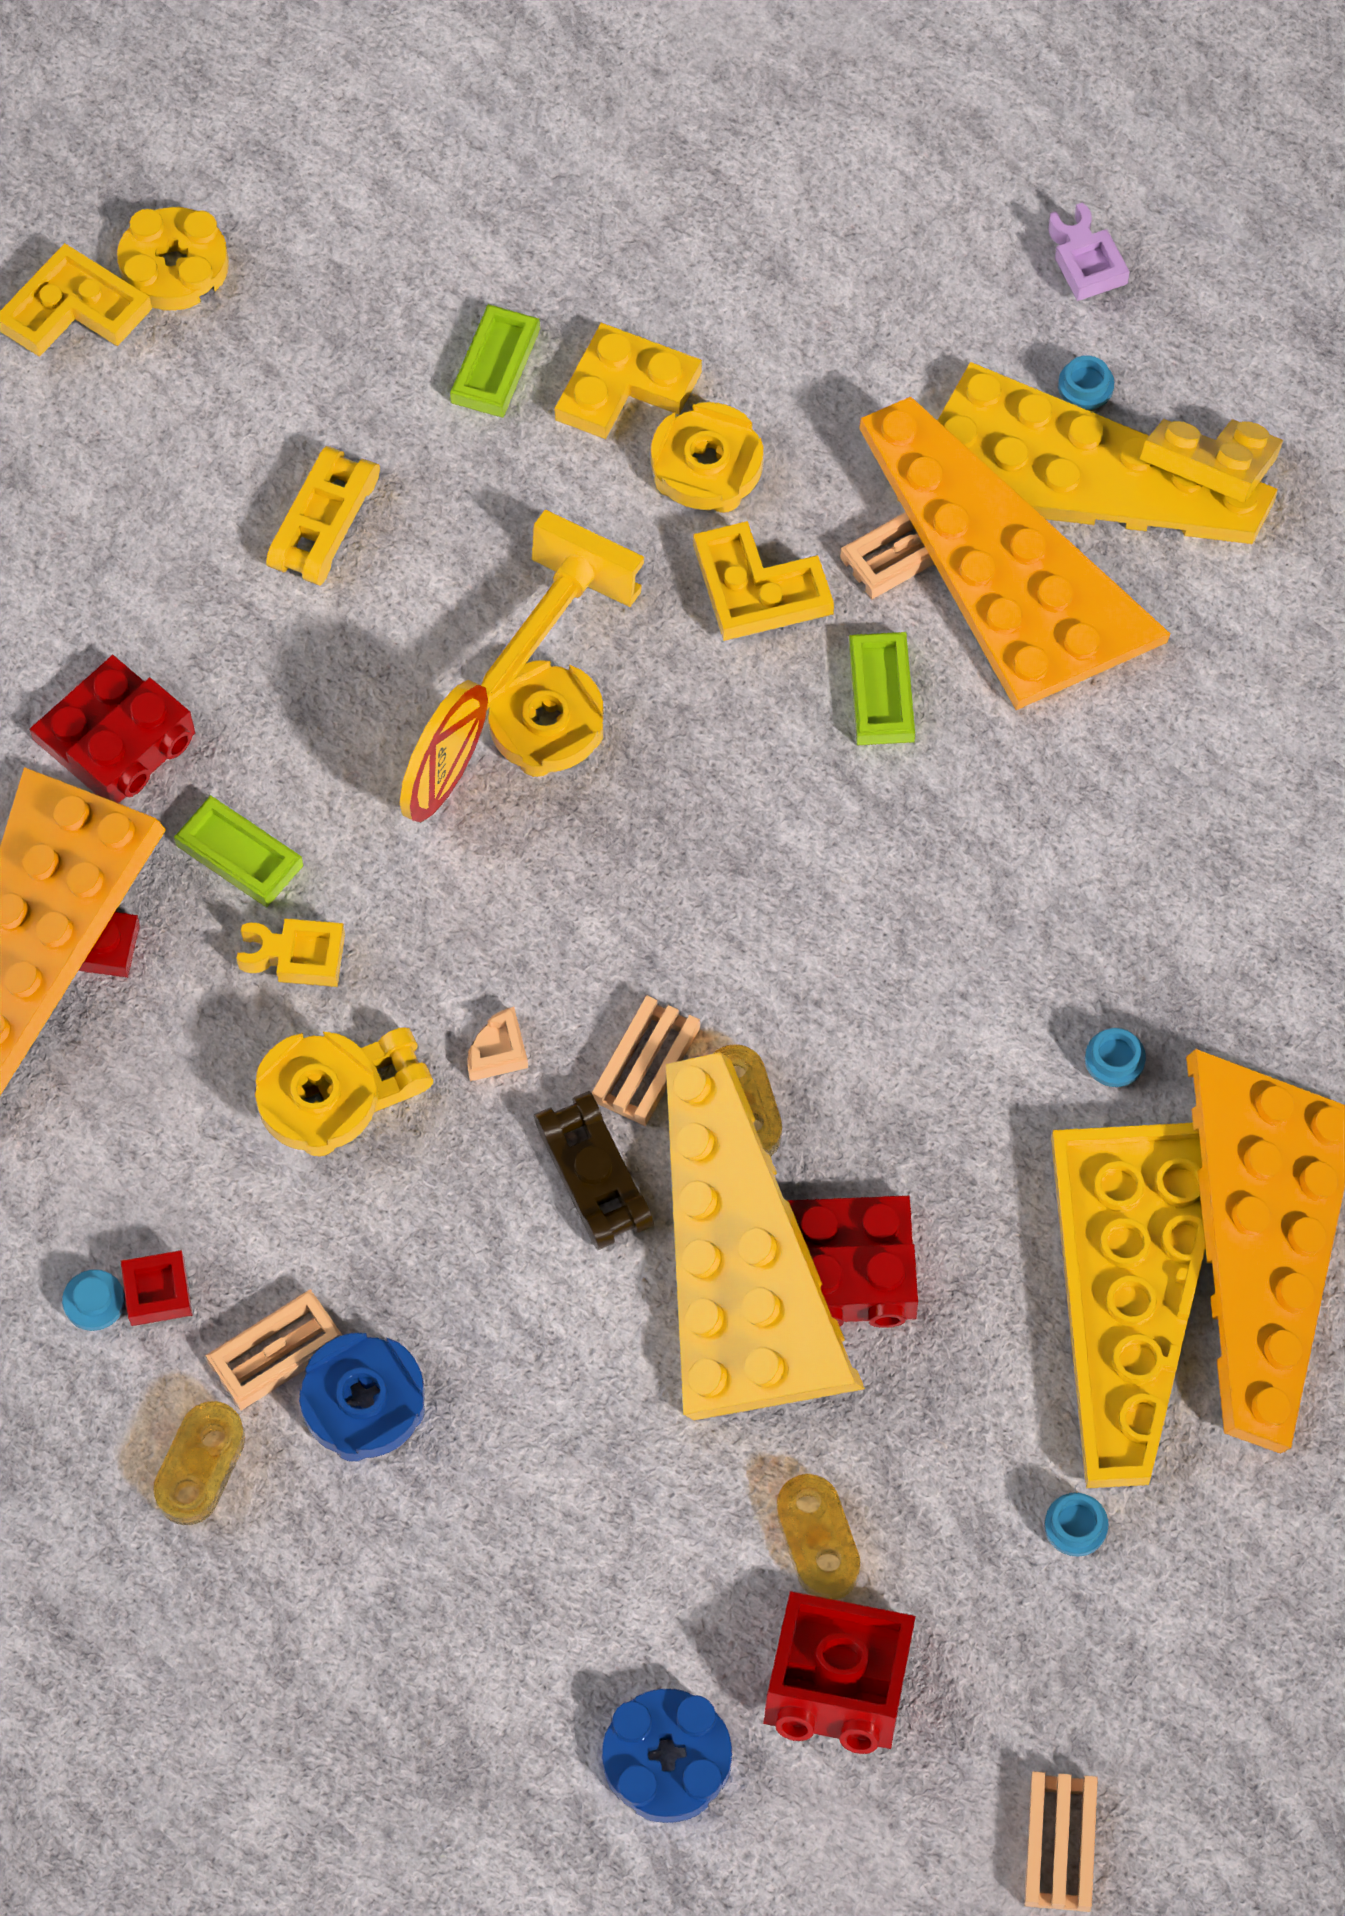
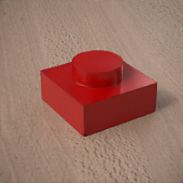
[78,912,140,978]
[121,1250,193,1326]

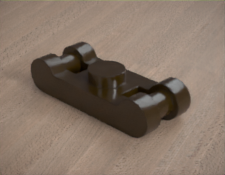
[534,1091,654,1250]

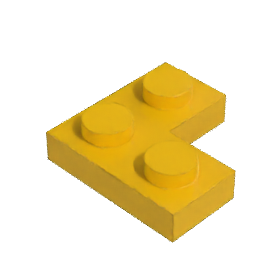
[0,243,152,357]
[554,323,702,439]
[1140,419,1283,503]
[693,521,834,641]

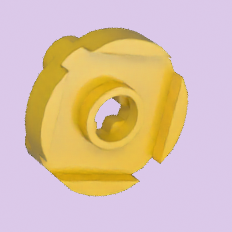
[117,207,229,310]
[651,402,763,513]
[488,660,604,777]
[255,1032,379,1157]

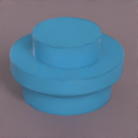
[1058,355,1114,410]
[1085,1028,1146,1087]
[62,1270,125,1331]
[1044,1493,1109,1557]

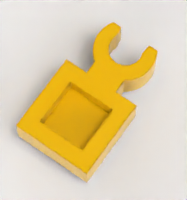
[236,918,345,987]

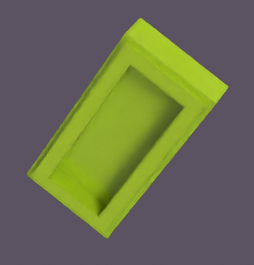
[450,304,540,418]
[849,632,915,746]
[174,795,304,908]

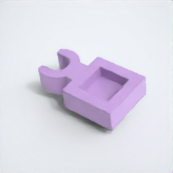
[1048,203,1130,301]

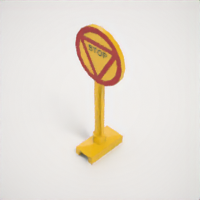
[399,509,644,823]

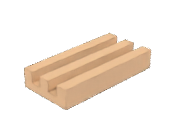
[840,512,934,600]
[592,995,700,1127]
[206,1289,342,1411]
[1024,1771,1098,1912]

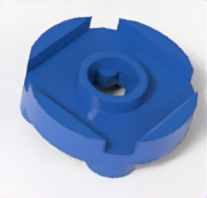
[299,1333,425,1462]
[602,1689,732,1823]

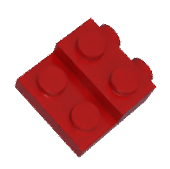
[29,654,196,803]
[787,1195,918,1328]
[763,1591,916,1754]

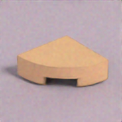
[467,1007,528,1081]

